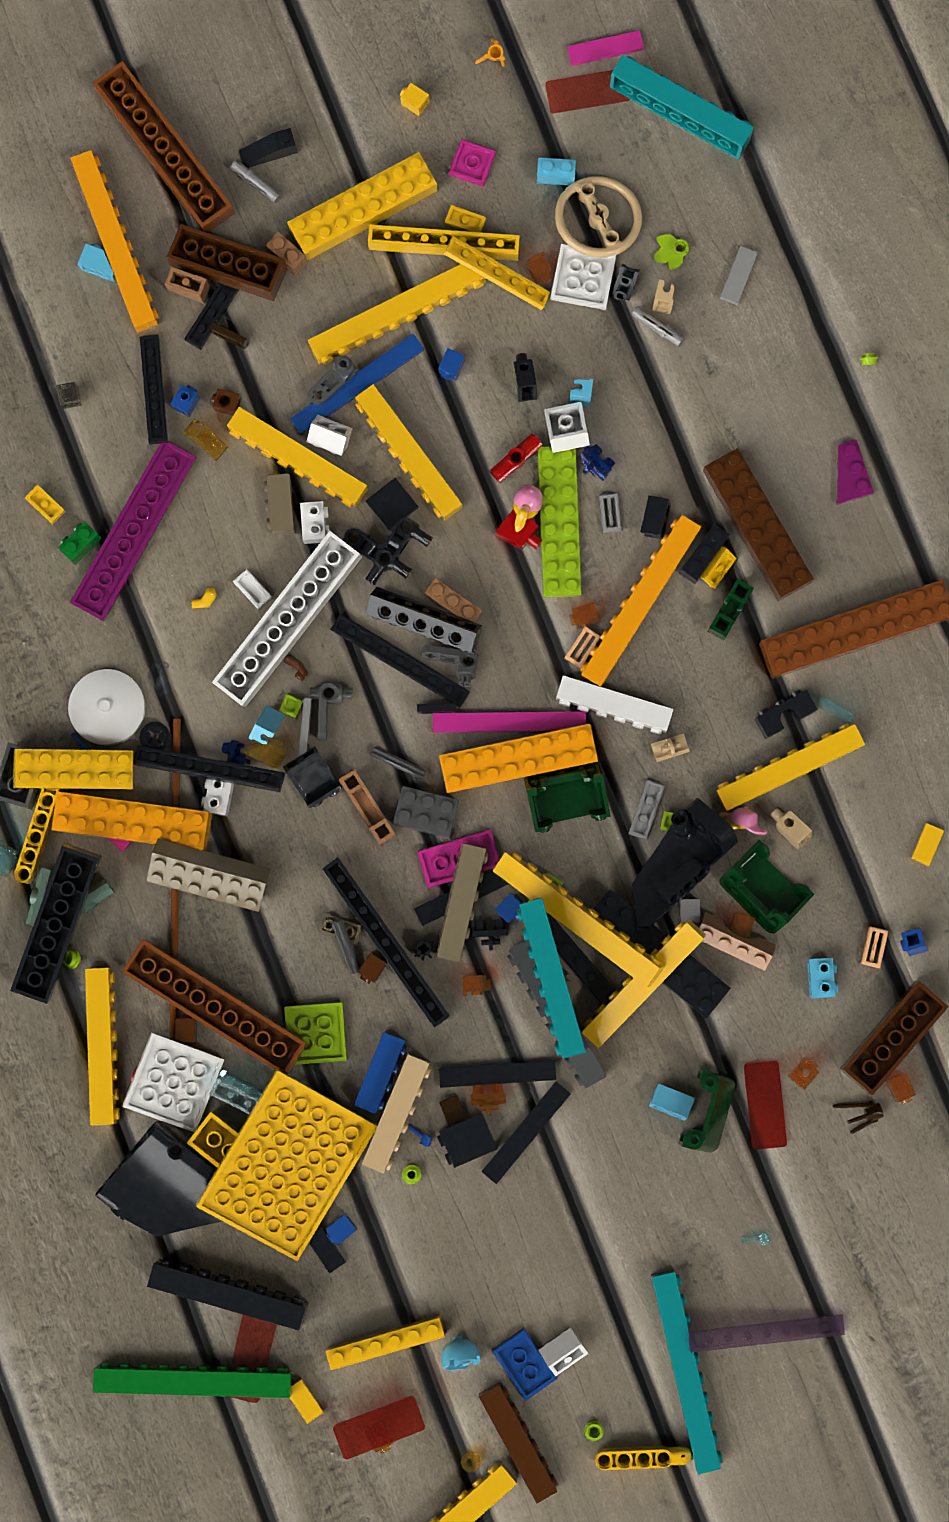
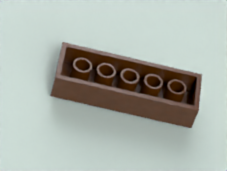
[166,224,288,302]
[840,980,949,1095]

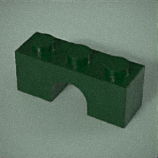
[707,578,754,641]

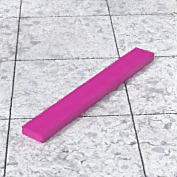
[433,712,586,733]

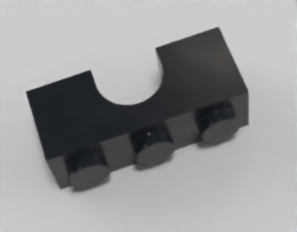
[679,524,730,584]
[755,689,818,739]

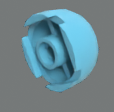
[441,1336,481,1371]

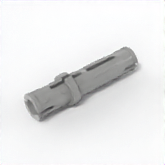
[230,159,282,203]
[631,306,685,347]

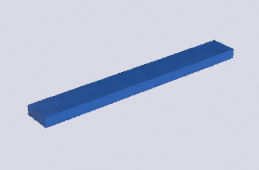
[290,333,424,435]

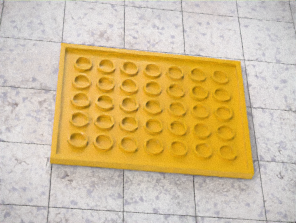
[196,1069,378,1261]

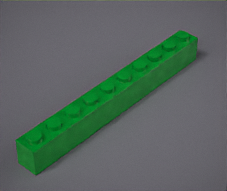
[93,1362,293,1398]

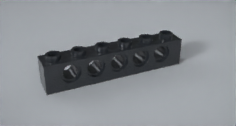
[366,587,482,653]

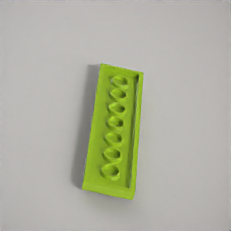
[538,447,581,598]

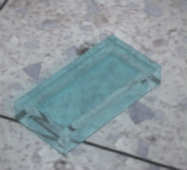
[816,697,855,724]

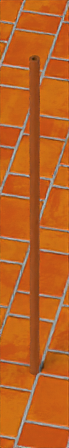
[169,719,181,1041]

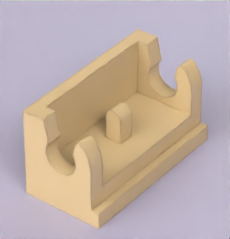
[652,279,674,314]

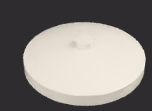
[68,669,146,746]

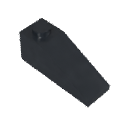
[239,128,298,168]

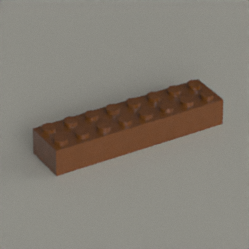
[703,448,814,601]

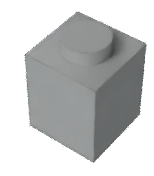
[679,899,700,925]

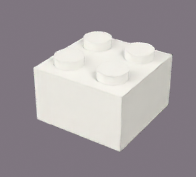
[544,402,590,453]

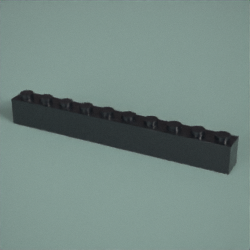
[322,858,450,1028]

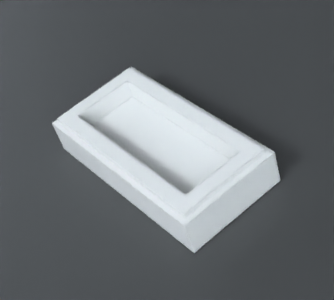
[233,569,273,610]

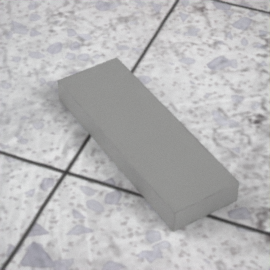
[720,246,758,305]
[299,698,313,755]
[628,780,665,840]

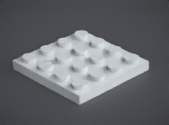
[122,1032,224,1132]

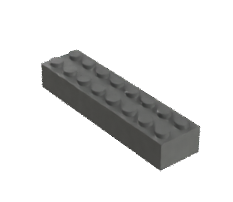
[507,940,606,1088]

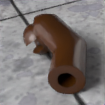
[284,655,308,681]

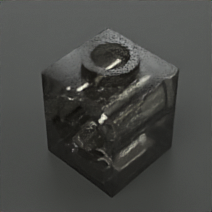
[56,382,82,409]

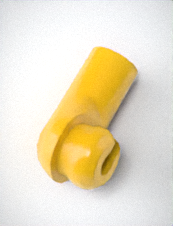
[191,587,217,609]

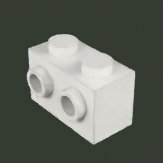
[307,415,353,456]
[300,501,330,544]
[201,779,234,817]
[539,1328,588,1376]

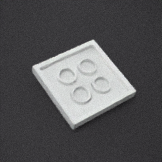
[550,244,616,310]

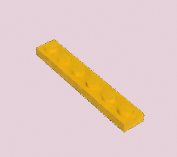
[444,236,551,310]

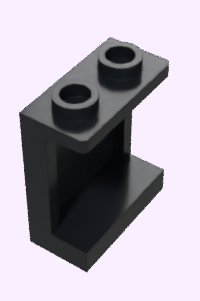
[283,746,342,808]
[437,1112,497,1168]

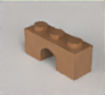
[424,578,482,623]

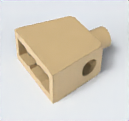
[771,807,812,851]

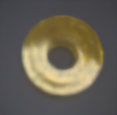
[461,1451,481,1472]

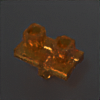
[470,1084,506,1116]

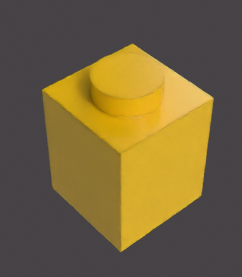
[400,83,430,116]

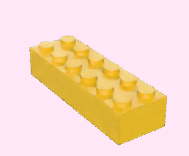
[13,749,133,789]

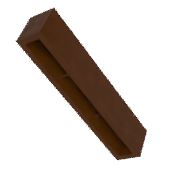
[479,1382,559,1504]

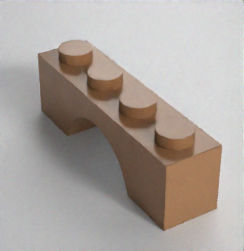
[338,769,396,846]
[698,912,776,971]

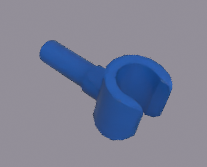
[71,733,92,750]
[408,1125,432,1147]

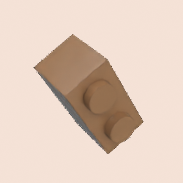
[266,232,308,276]
[165,267,209,303]

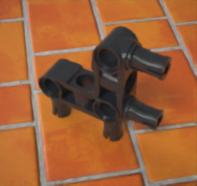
[343,517,433,585]

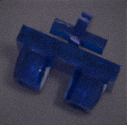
[579,444,615,481]
[220,740,251,765]

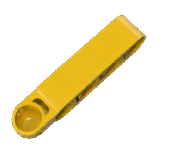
[595,1446,693,1470]

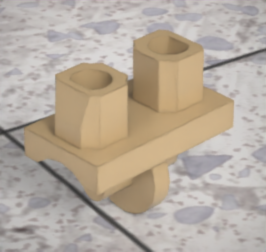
[651,733,690,762]

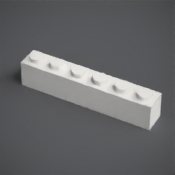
[556,676,673,735]

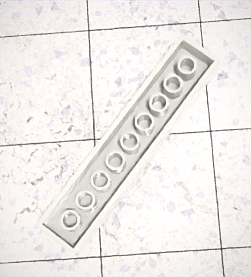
[212,531,362,708]

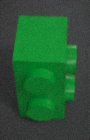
[58,521,102,565]

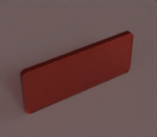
[545,70,630,114]
[744,1061,787,1150]
[227,1315,277,1403]
[333,1395,425,1459]

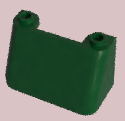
[524,762,611,833]
[720,839,815,934]
[678,1068,735,1153]

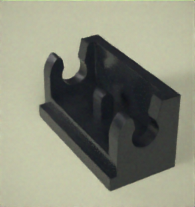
[640,495,671,540]

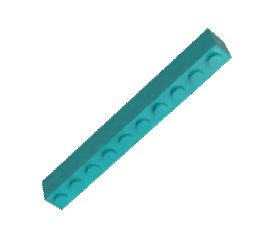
[651,1270,723,1474]

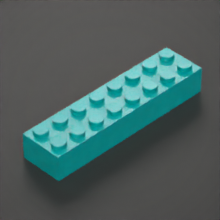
[610,55,754,160]
[516,898,586,1059]

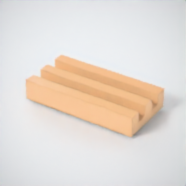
[564,626,601,669]
[860,926,889,969]

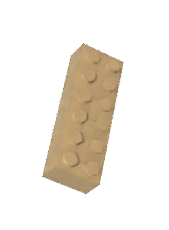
[362,1053,432,1174]

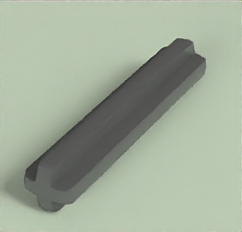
[372,747,426,779]
[332,919,361,974]

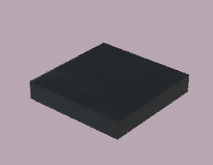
[366,478,419,531]

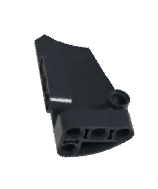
[632,798,738,928]

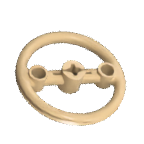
[555,176,642,258]

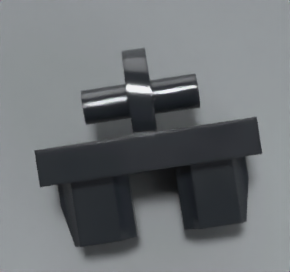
[612,264,640,301]
[473,919,508,951]

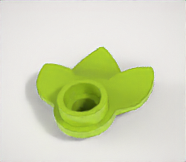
[654,234,689,270]

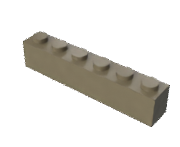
[435,843,488,962]

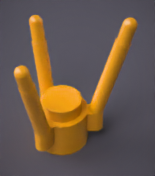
[475,37,505,67]

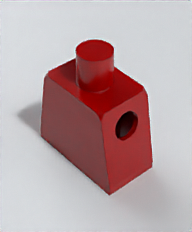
[495,508,543,550]

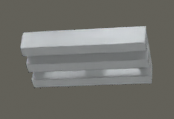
[599,493,622,533]

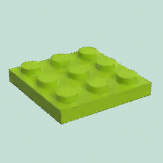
[284,1002,347,1065]

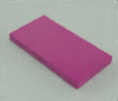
[417,829,500,888]

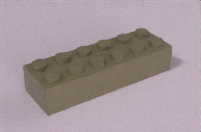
[147,838,270,912]

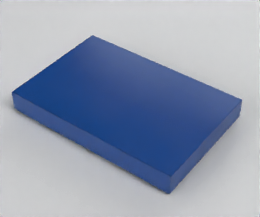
[492,1328,558,1401]

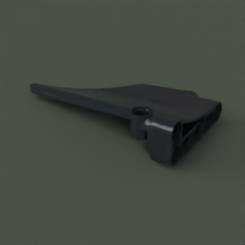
[95,1121,223,1237]

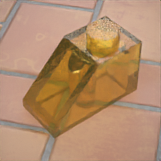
[182,418,228,461]
[240,738,288,770]

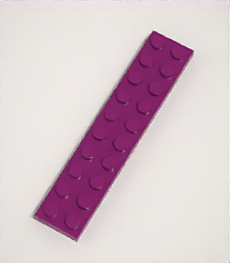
[70,442,197,622]

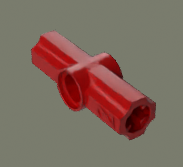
[490,433,543,484]

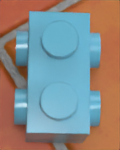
[807,958,838,998]

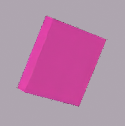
[448,139,496,187]

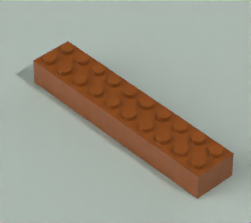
[92,61,235,233]
[759,579,949,679]
[122,939,308,1075]

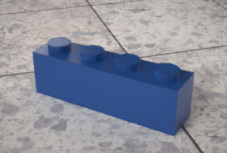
[354,1032,407,1114]

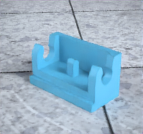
[569,379,593,407]
[249,706,285,744]
[649,1083,695,1121]

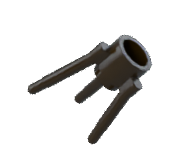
[833,1101,884,1134]

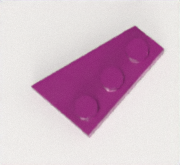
[836,440,874,505]

